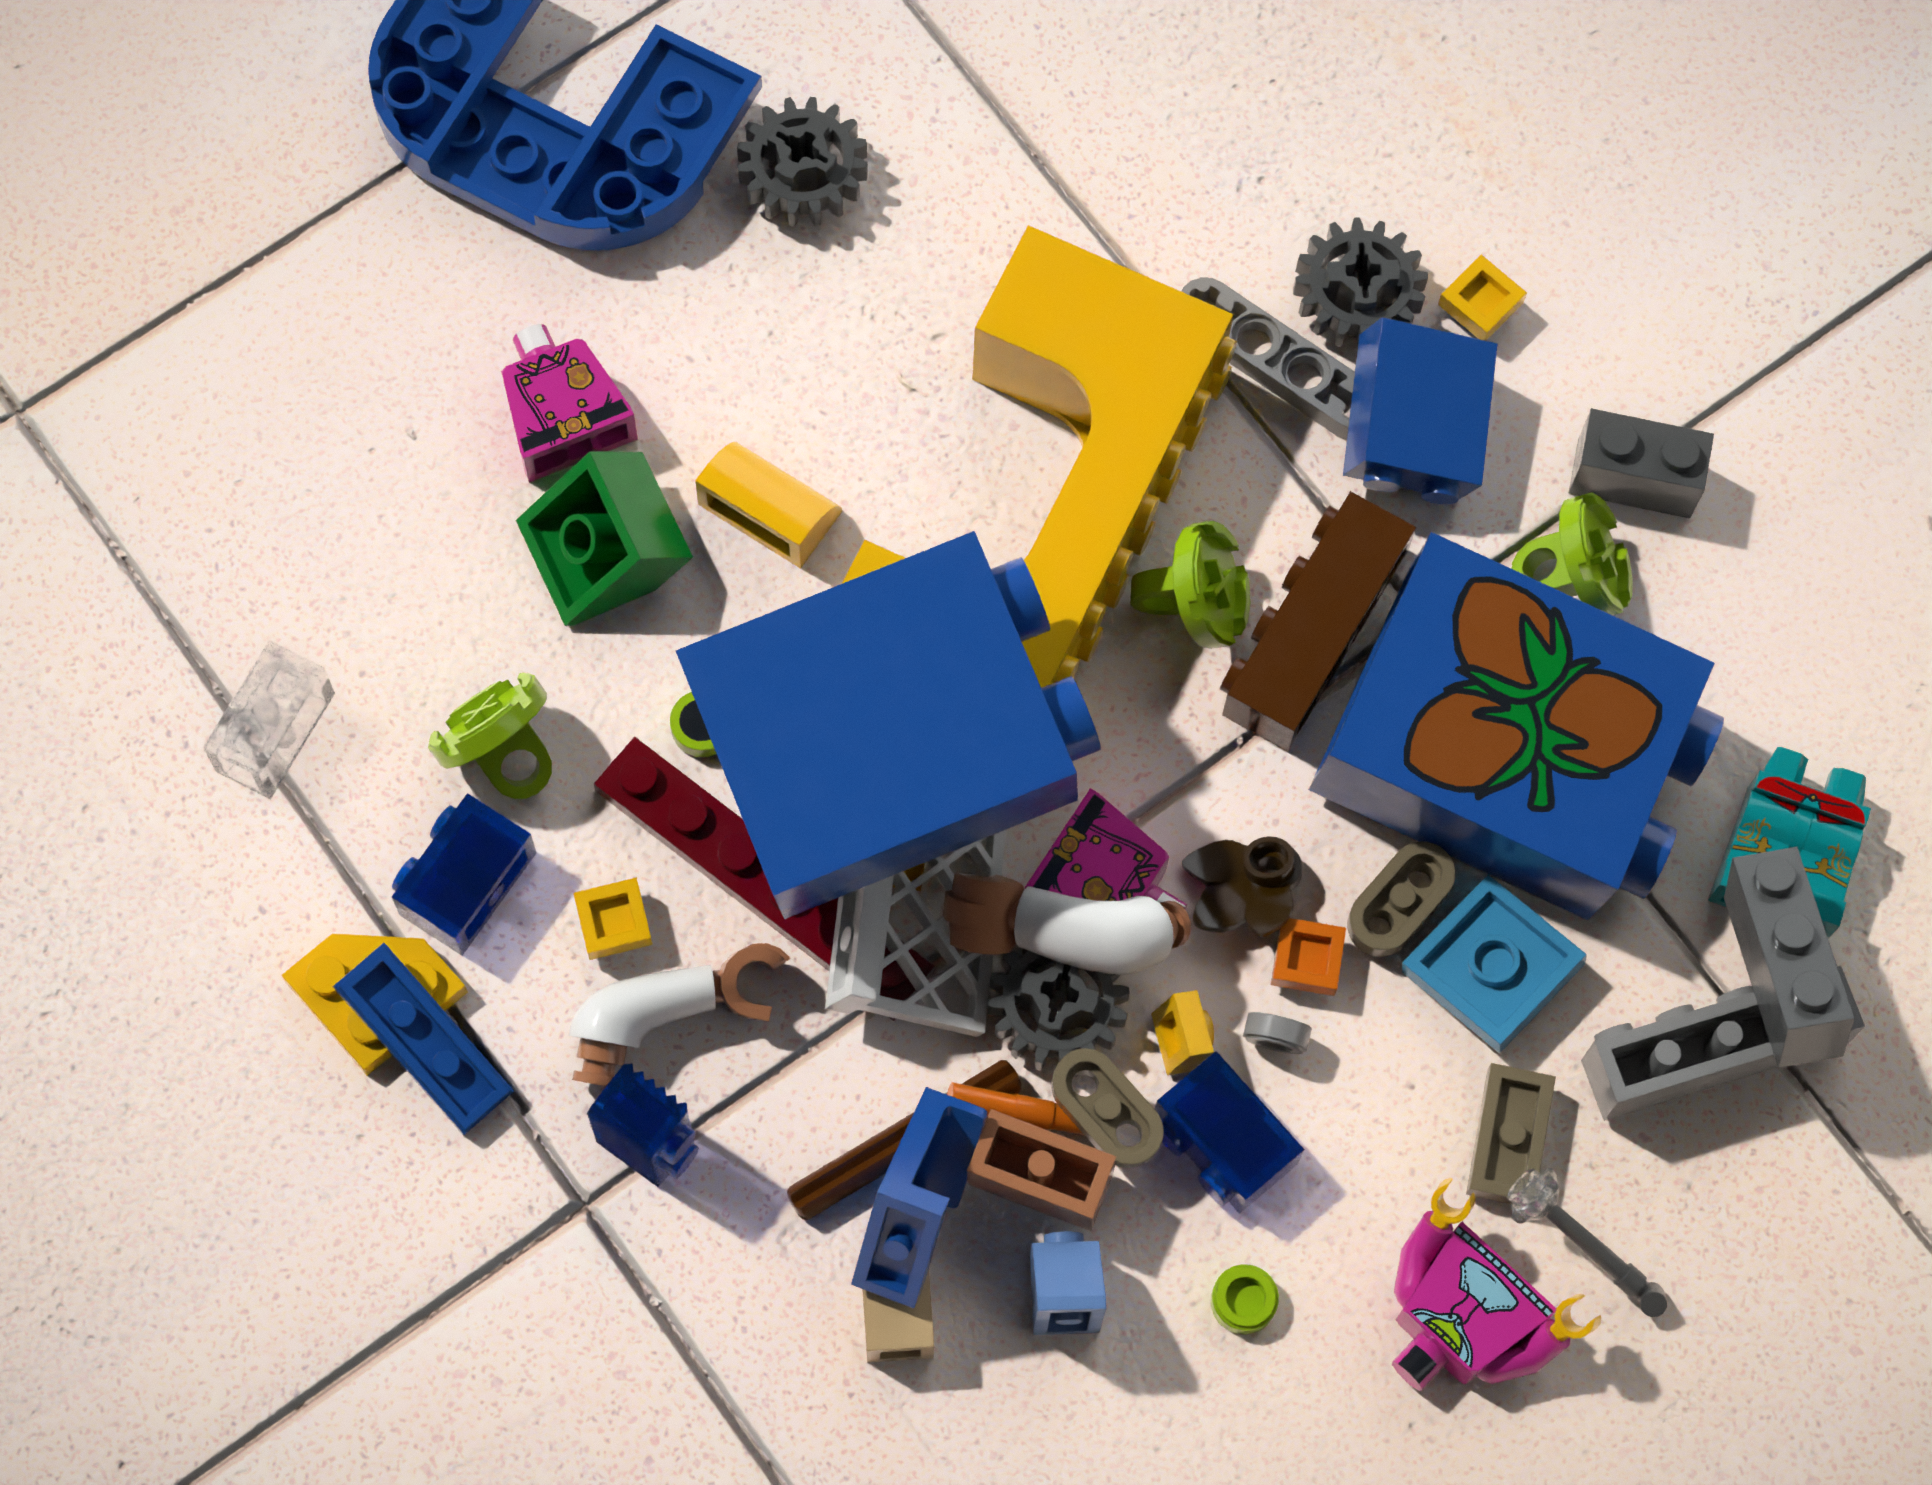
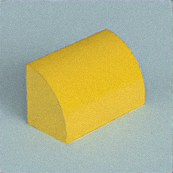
[695,442,843,569]

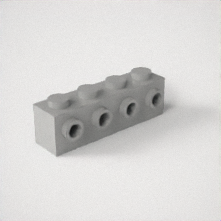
[1581,965,1865,1121]

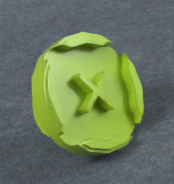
[1511,492,1633,615]
[1130,520,1251,649]
[428,672,552,799]

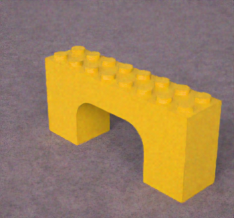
[842,225,1237,688]

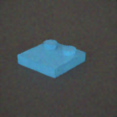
[1402,874,1587,1054]

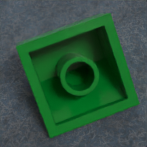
[515,451,693,626]

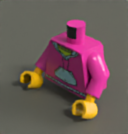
[1392,1178,1601,1391]

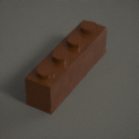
[1220,491,1417,752]

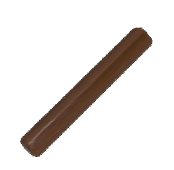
[787,1060,1022,1220]

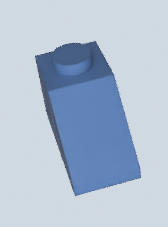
[1030,1231,1106,1335]

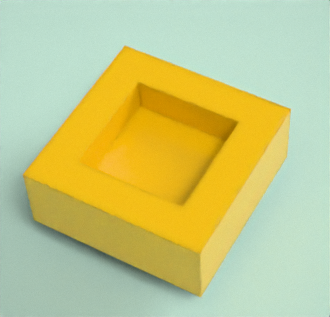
[1438,254,1527,341]
[573,877,653,960]
[1151,990,1214,1075]

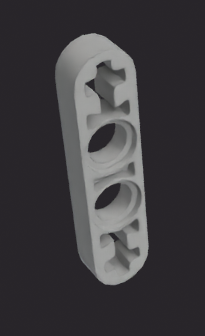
[1181,277,1355,440]

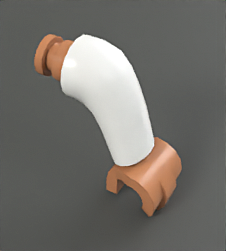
[943,873,1191,975]
[568,943,791,1089]

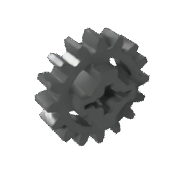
[737,96,868,227]
[1293,217,1428,347]
[987,948,1130,1071]

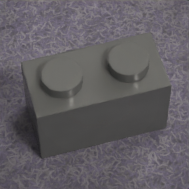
[1568,408,1714,519]

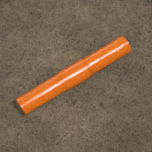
[947,1082,1085,1136]

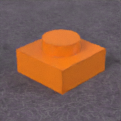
[1270,918,1346,996]

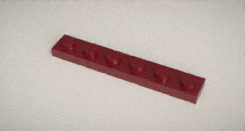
[593,736,935,1022]

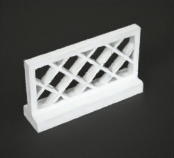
[825,829,1007,1037]

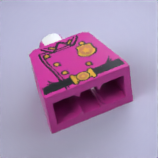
[501,324,638,483]
[1024,788,1187,909]

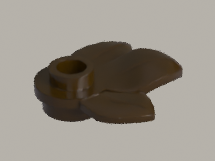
[1182,836,1302,938]

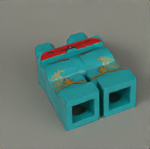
[1708,747,1871,939]

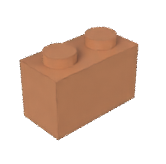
[967,1109,1116,1231]

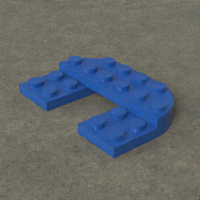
[368,0,762,251]

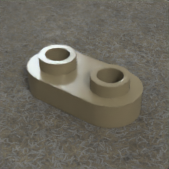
[1347,841,1455,957]
[1051,1048,1163,1168]

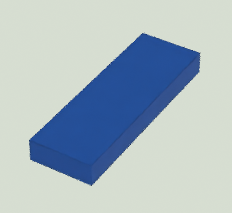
[332,943,514,1135]

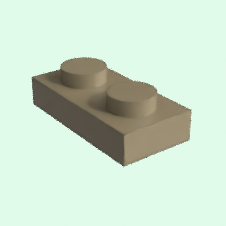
[1466,1063,1556,1208]

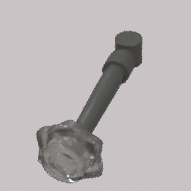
[1507,1167,1667,1317]

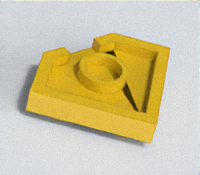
[281,933,468,1076]

